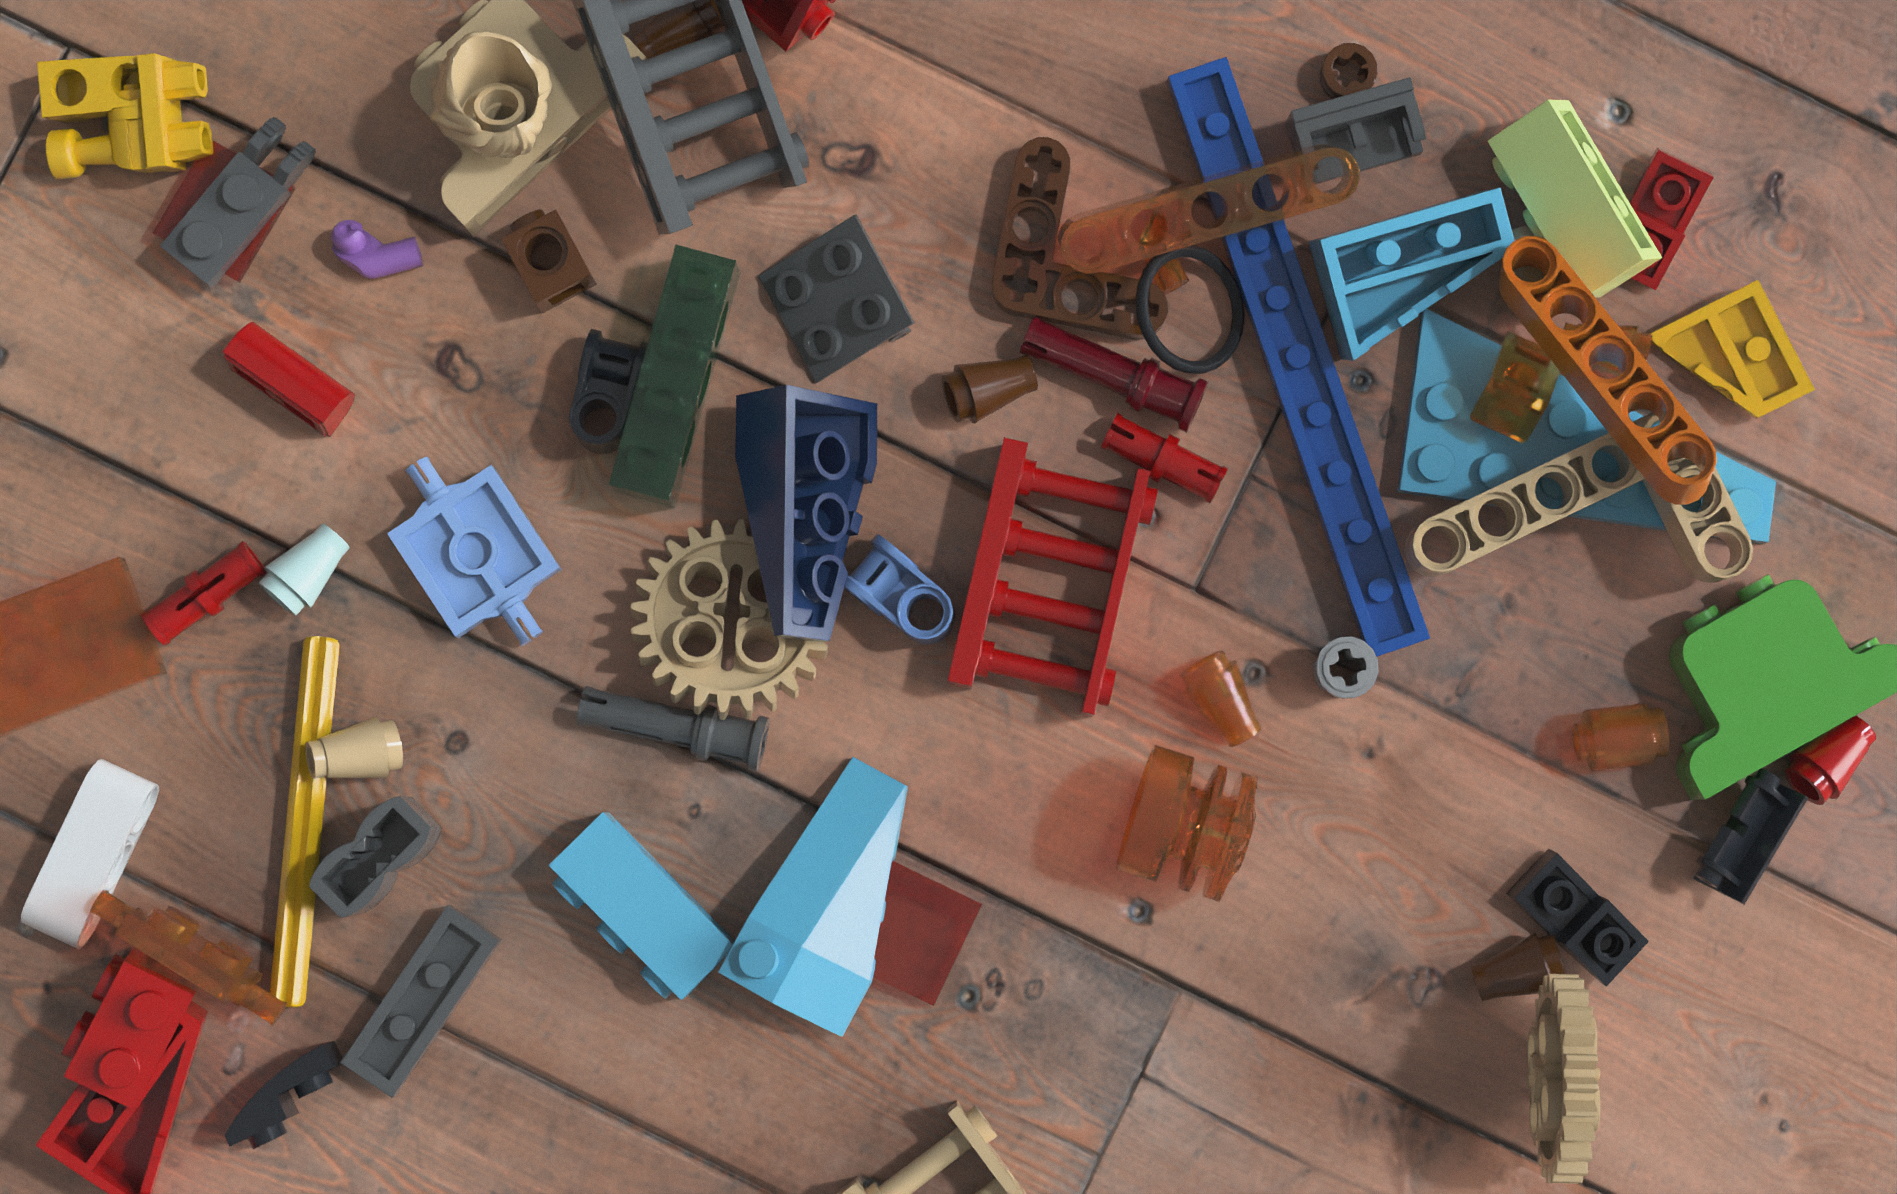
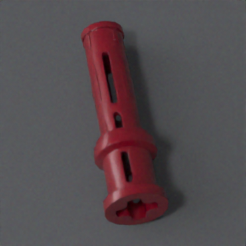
[1019,317,1208,433]

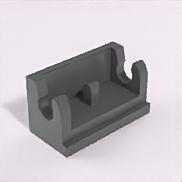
[1285,77,1426,187]

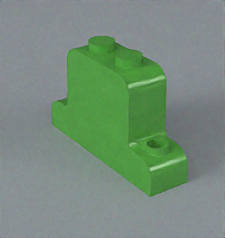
[1669,574,1897,800]

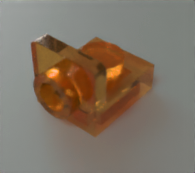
[1470,331,1560,443]

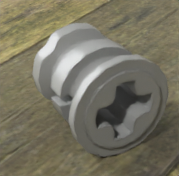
[1313,636,1379,699]

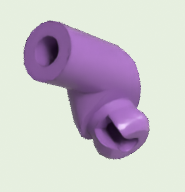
[331,220,423,279]

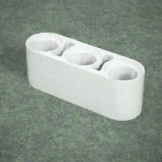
[21,759,159,950]

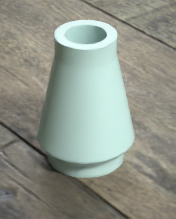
[258,523,350,616]

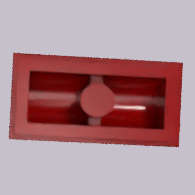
[222,322,355,437]

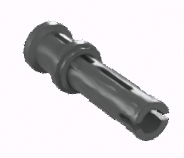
[577,686,770,772]

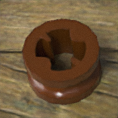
[1320,43,1378,99]

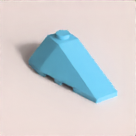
[718,757,908,1037]

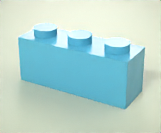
[549,812,735,1000]

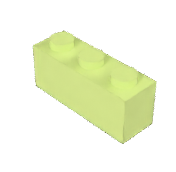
[1488,100,1662,298]

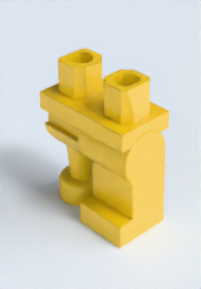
[37,53,214,179]

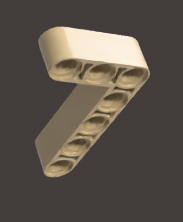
[1404,412,1753,583]

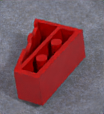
[35,1000,208,1194]

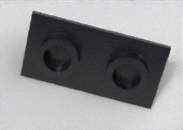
[1693,768,1808,905]

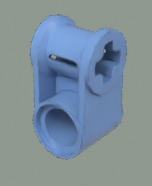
[844,534,955,645]

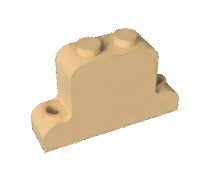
[410,0,647,236]

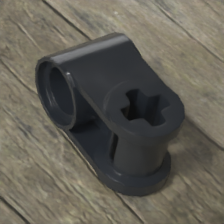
[569,329,653,454]

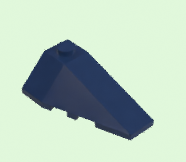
[735,385,877,642]

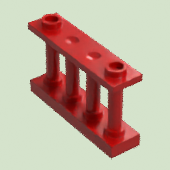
[947,437,1158,717]

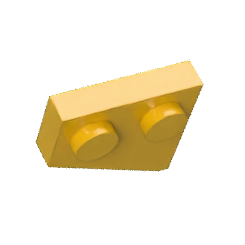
[1648,280,1815,419]

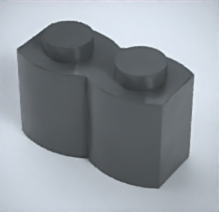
[309,796,442,918]

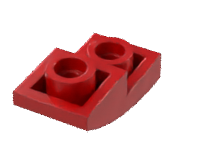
[1629,148,1714,290]

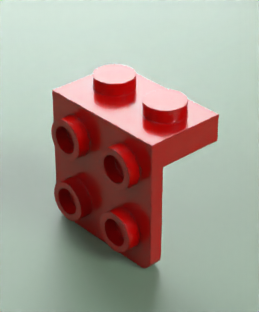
[61,946,196,1110]

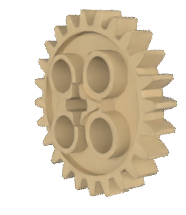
[630,519,828,720]
[1526,974,1600,1184]

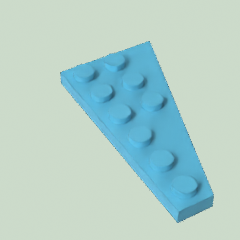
[1397,309,1776,544]

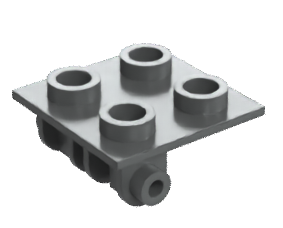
[759,214,915,383]

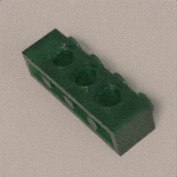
[609,244,741,508]

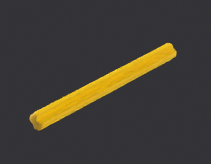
[269,636,339,1008]

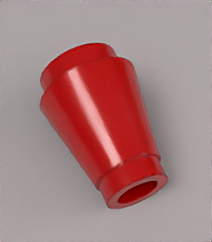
[1785,716,1876,805]

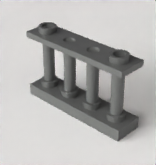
[572,0,809,235]

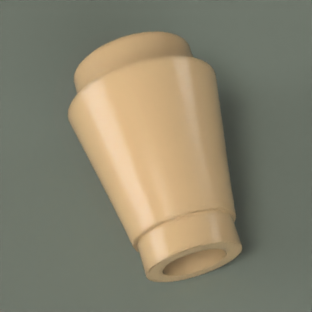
[305,717,403,779]

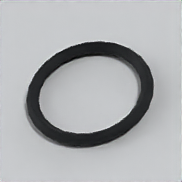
[1135,245,1245,374]

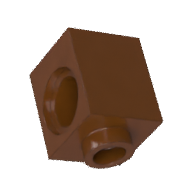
[501,209,597,313]

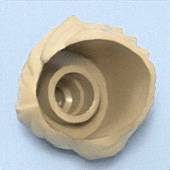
[430,31,553,159]

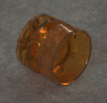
[1115,745,1258,902]

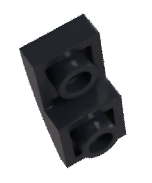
[1506,849,1649,987]
[224,1041,343,1149]

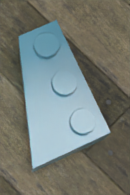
[1308,188,1515,361]

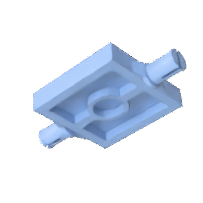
[387,457,562,646]

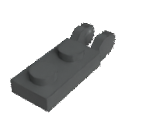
[160,117,316,288]

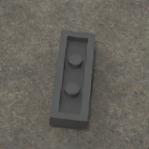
[340,905,502,1098]

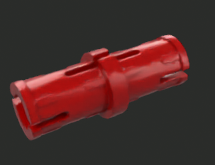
[1100,413,1228,503]
[141,541,267,646]

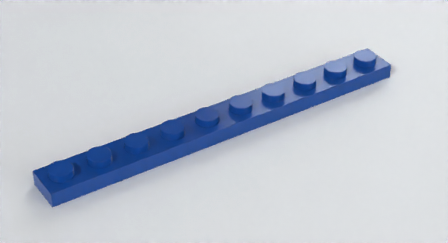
[1167,57,1430,657]

